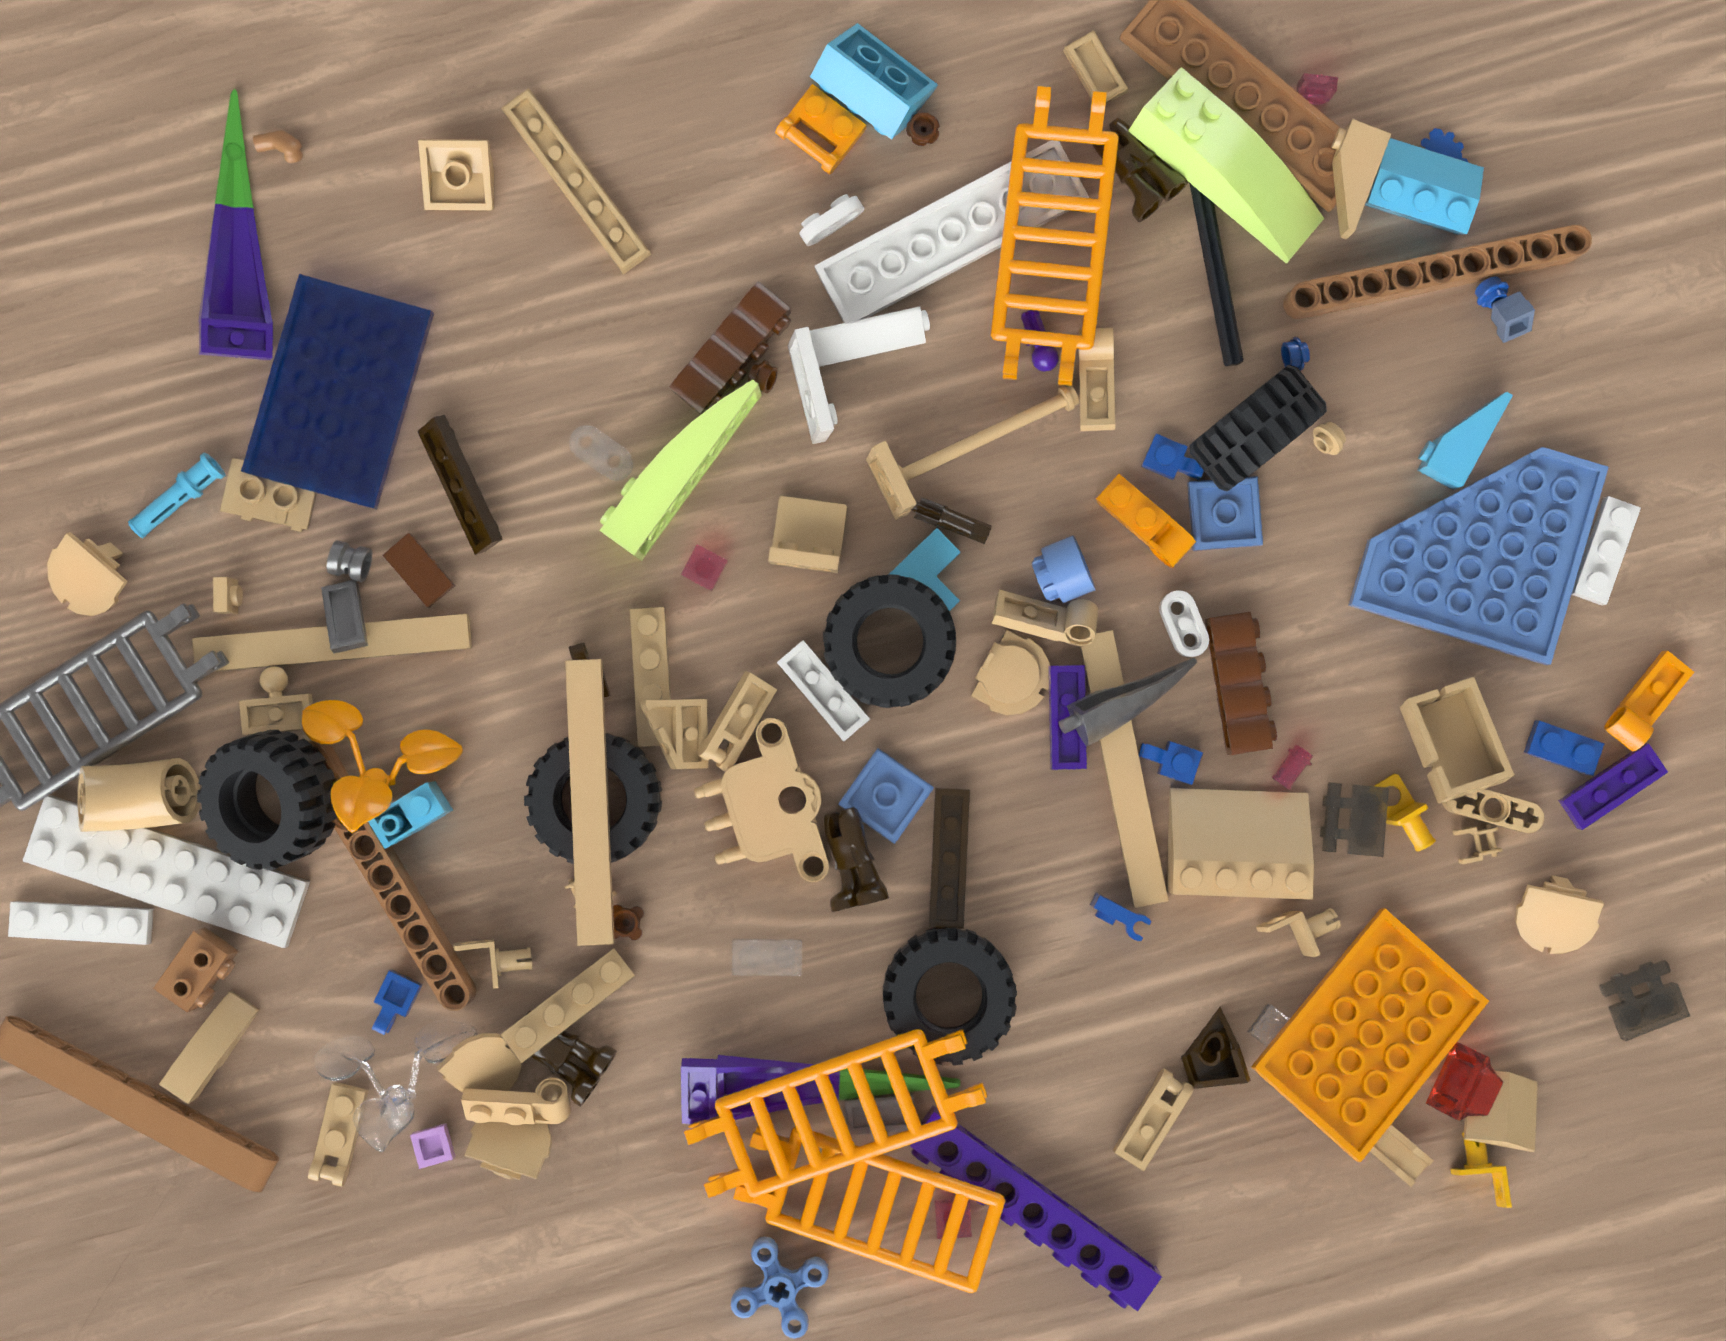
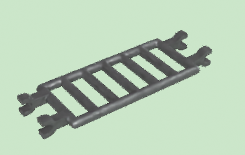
[0,604,229,811]

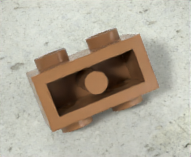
[153,927,239,1013]

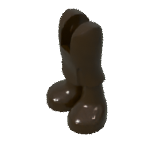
[1093,118,1188,222]
[824,807,889,912]
[526,1010,617,1107]

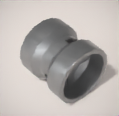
[327,540,372,582]

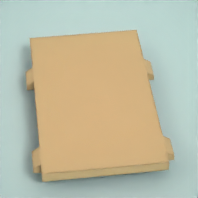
[220,458,320,532]

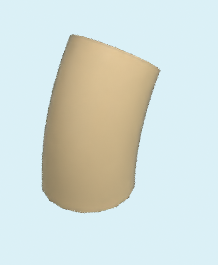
[77,758,200,832]

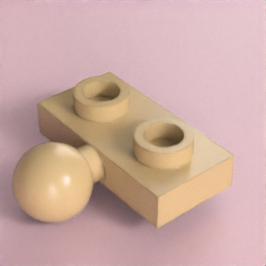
[239,666,313,735]

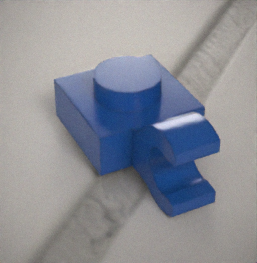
[1141,434,1204,480]
[1138,741,1203,785]
[1090,893,1151,941]
[372,970,423,1035]

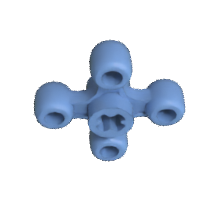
[730,1236,829,1339]

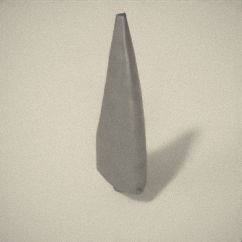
[1059,658,1197,746]

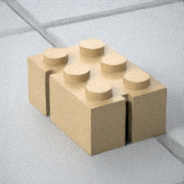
[1400,677,1514,804]

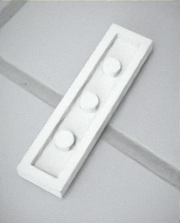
[8,901,153,945]

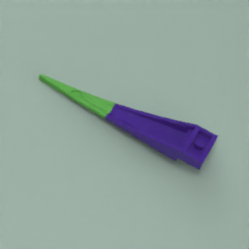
[198,89,273,360]
[681,1055,961,1124]

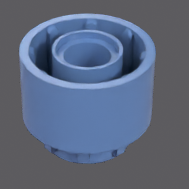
[1032,535,1096,603]

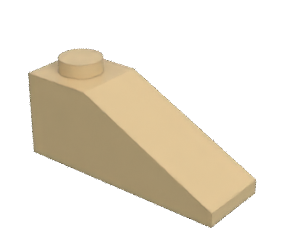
[1331,119,1391,240]

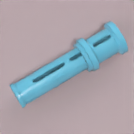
[128,452,226,538]

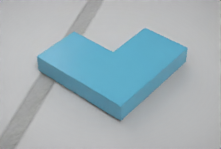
[888,528,961,611]

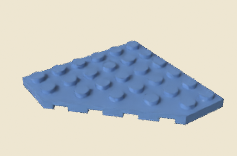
[1348,447,1609,665]

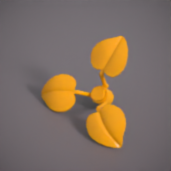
[302,700,463,833]

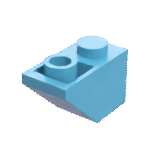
[368,781,453,849]

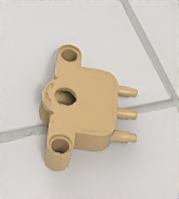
[694,718,829,882]

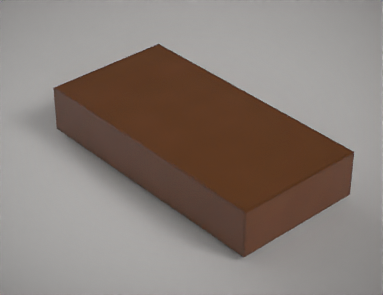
[383,533,456,608]

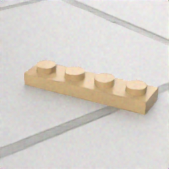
[630,607,671,747]
[501,948,635,1063]

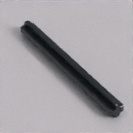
[1189,182,1244,366]

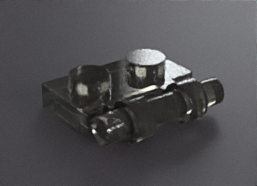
[1320,782,1389,857]
[1599,960,1690,1041]

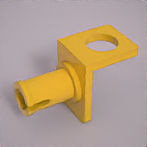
[1368,774,1436,851]
[1450,1132,1512,1208]

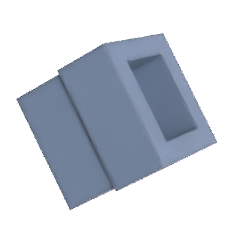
[1491,291,1535,343]

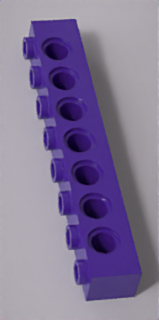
[909,1105,1162,1311]

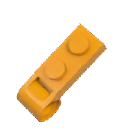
[1096,474,1196,568]
[1604,650,1694,751]

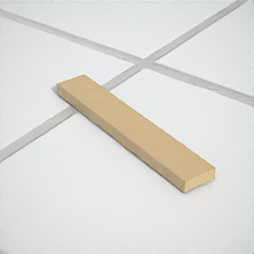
[501,88,651,274]

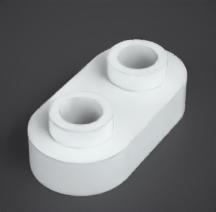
[799,194,864,246]
[1159,590,1209,657]

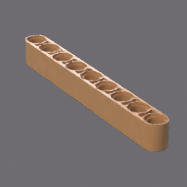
[1283,225,1592,319]
[308,741,476,1011]
[0,1015,279,1192]

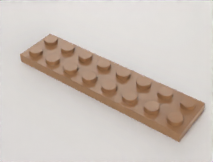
[1119,0,1340,213]

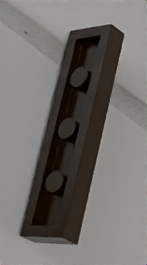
[417,415,503,555]
[929,788,970,929]

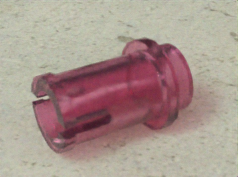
[1271,744,1313,790]

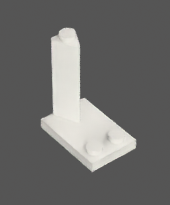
[788,306,930,444]

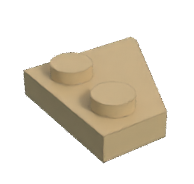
[640,699,708,769]

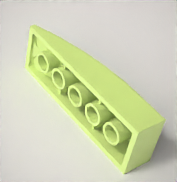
[1128,67,1324,264]
[599,380,762,561]

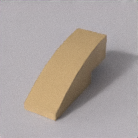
[159,991,260,1104]

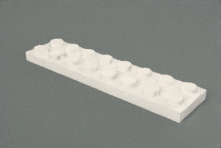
[815,140,1089,323]
[23,795,310,948]

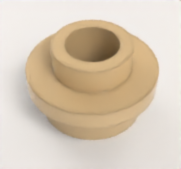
[1313,422,1346,455]

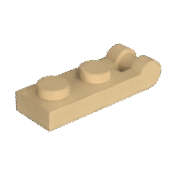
[697,671,777,772]
[1113,1068,1194,1171]
[308,1082,369,1187]

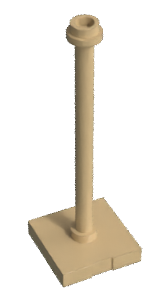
[866,386,1079,520]

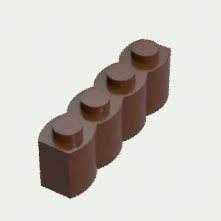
[669,281,791,415]
[1205,612,1277,755]

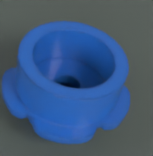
[1475,276,1509,309]
[1281,337,1310,371]

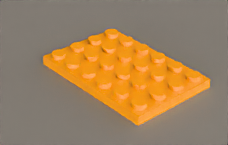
[1251,908,1489,1162]

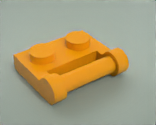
[775,84,867,175]

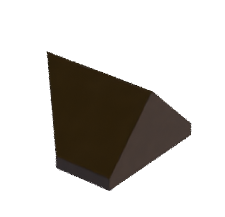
[1181,1007,1251,1089]

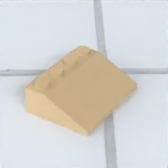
[1166,788,1314,900]

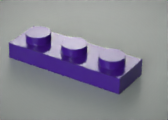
[1048,665,1087,770]
[1558,743,1668,830]

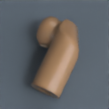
[253,130,303,163]

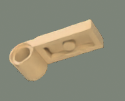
[1079,328,1115,431]
[992,590,1098,646]
[461,1078,571,1125]

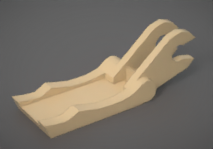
[1370,1125,1434,1187]

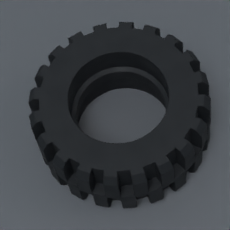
[1189,365,1327,491]
[823,574,956,708]
[197,729,337,870]
[524,733,662,864]
[883,928,1017,1066]

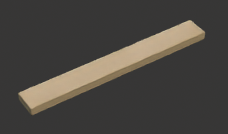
[192,614,472,671]
[1080,630,1168,908]
[565,659,615,946]

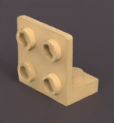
[768,496,847,573]

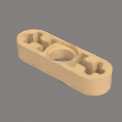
[1442,789,1544,833]

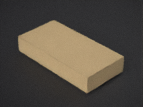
[1063,30,1128,104]

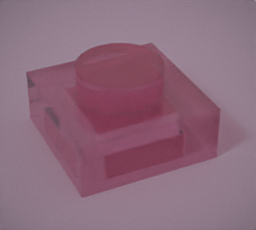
[1296,73,1338,105]
[681,544,728,591]
[935,1200,972,1239]

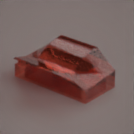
[1425,1042,1503,1121]

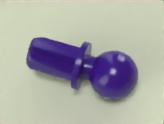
[1021,310,1059,372]

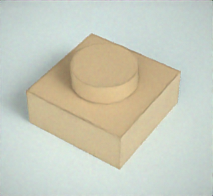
[213,577,243,614]

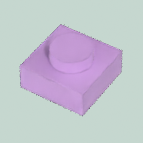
[410,1123,456,1169]

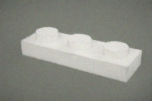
[1571,496,1641,605]
[777,640,870,741]

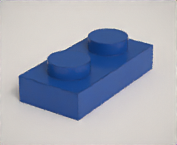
[1524,720,1605,776]

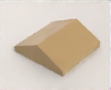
[418,139,494,210]
[1464,1069,1537,1152]

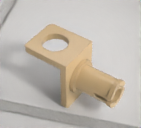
[1256,908,1341,957]
[454,938,532,989]

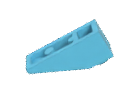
[1417,392,1513,490]

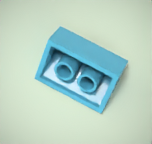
[810,23,938,139]
[1365,138,1484,235]

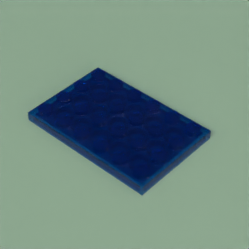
[241,274,434,510]

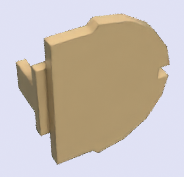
[47,532,128,616]
[971,630,1050,715]
[1515,875,1604,954]
[437,1033,522,1093]
[465,1122,552,1180]

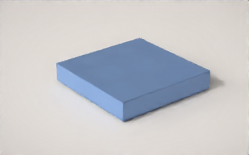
[1187,476,1263,551]
[838,748,934,844]

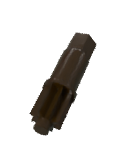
[911,497,992,544]

